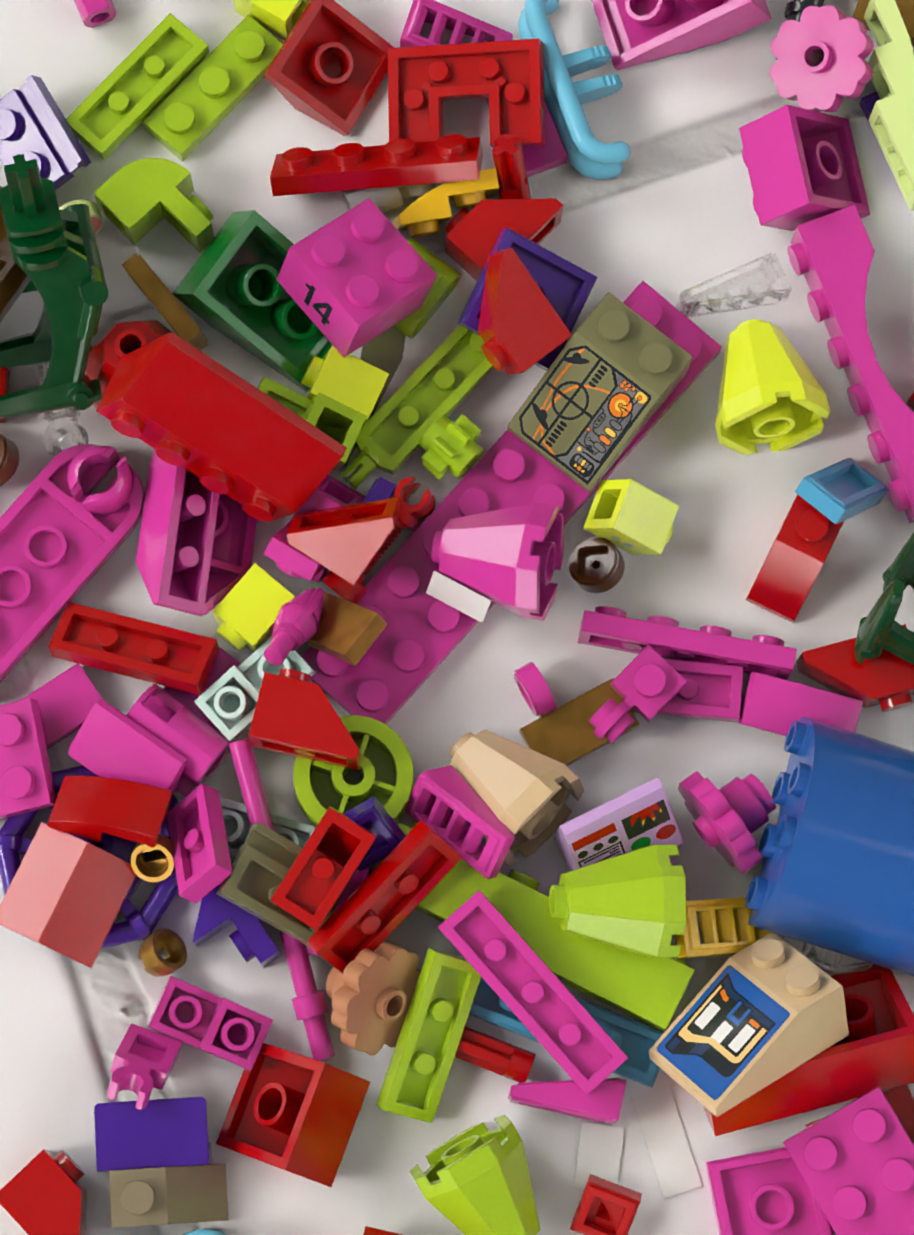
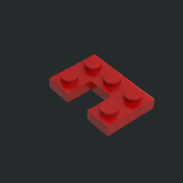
[387,38,545,148]

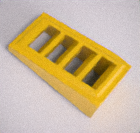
[675,897,776,958]

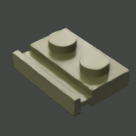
[216,822,350,947]

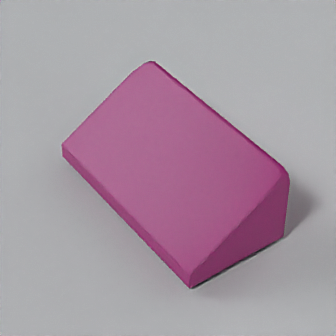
[68,698,187,794]

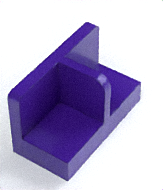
[94,1097,212,1172]

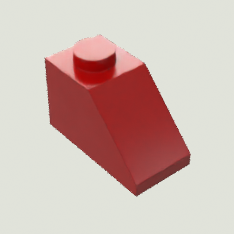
[445,198,563,281]
[477,247,572,375]
[746,494,844,623]
[796,624,914,712]
[249,668,361,770]
[0,1149,87,1235]

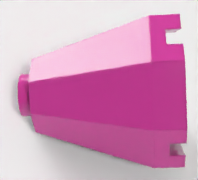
[432,502,564,621]

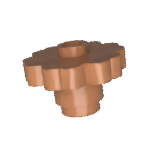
[326,941,421,1056]

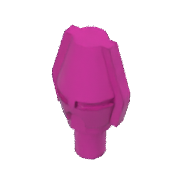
[264,587,325,665]

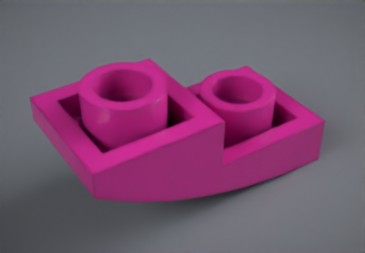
[738,671,863,737]
[147,976,273,1071]

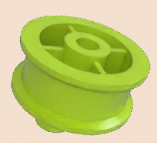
[293,715,413,827]

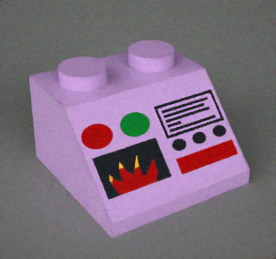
[554,777,684,871]

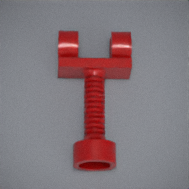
[322,477,436,604]

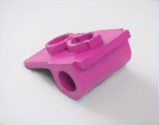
[126,647,241,797]

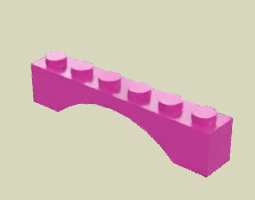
[787,205,914,524]

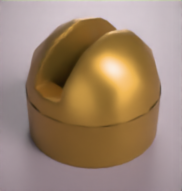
[131,834,175,882]
[138,928,187,977]

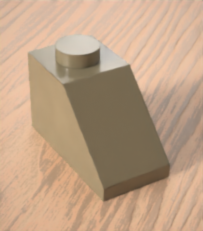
[109,1164,228,1228]

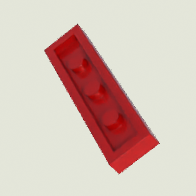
[270,134,483,196]

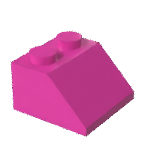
[739,105,870,231]

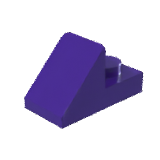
[193,884,281,968]

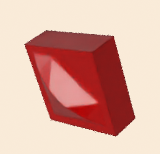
[570,1174,642,1235]

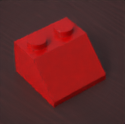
[216,1043,370,1187]

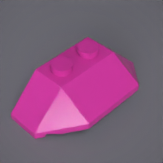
[136,449,257,616]

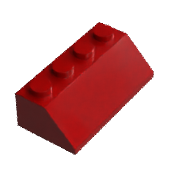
[96,332,347,522]
[703,964,914,1136]

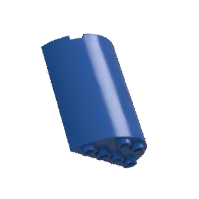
[745,717,914,976]

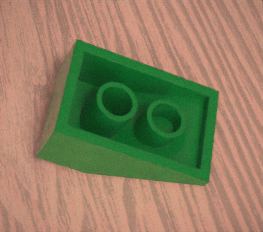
[172,210,333,392]

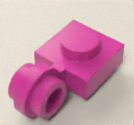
[589,644,688,744]

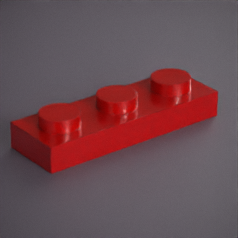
[48,602,220,695]
[307,820,462,974]

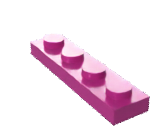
[577,606,797,680]
[438,890,628,1095]

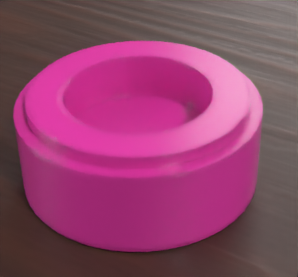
[513,662,557,718]

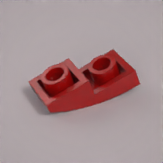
[48,775,172,848]

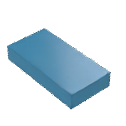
[795,458,889,524]

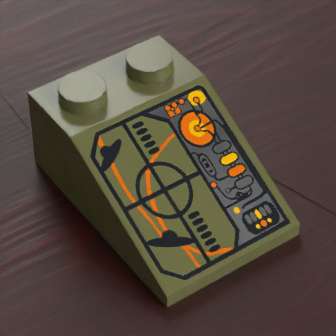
[506,292,693,494]

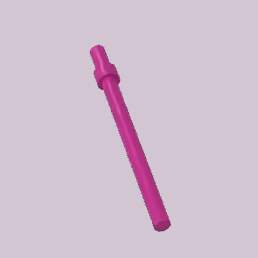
[229,738,335,1061]

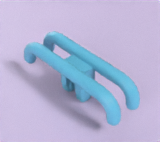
[518,0,631,180]

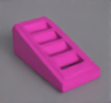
[400,0,513,47]
[405,765,515,879]
[507,1078,626,1125]

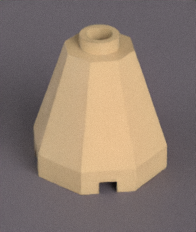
[448,729,584,867]

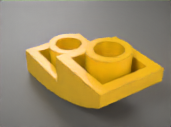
[392,167,499,238]

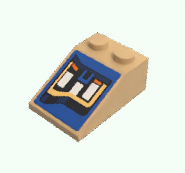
[649,932,849,1117]

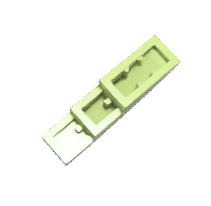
[864,0,914,211]

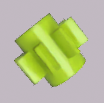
[418,414,484,480]

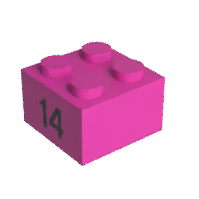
[277,198,437,358]

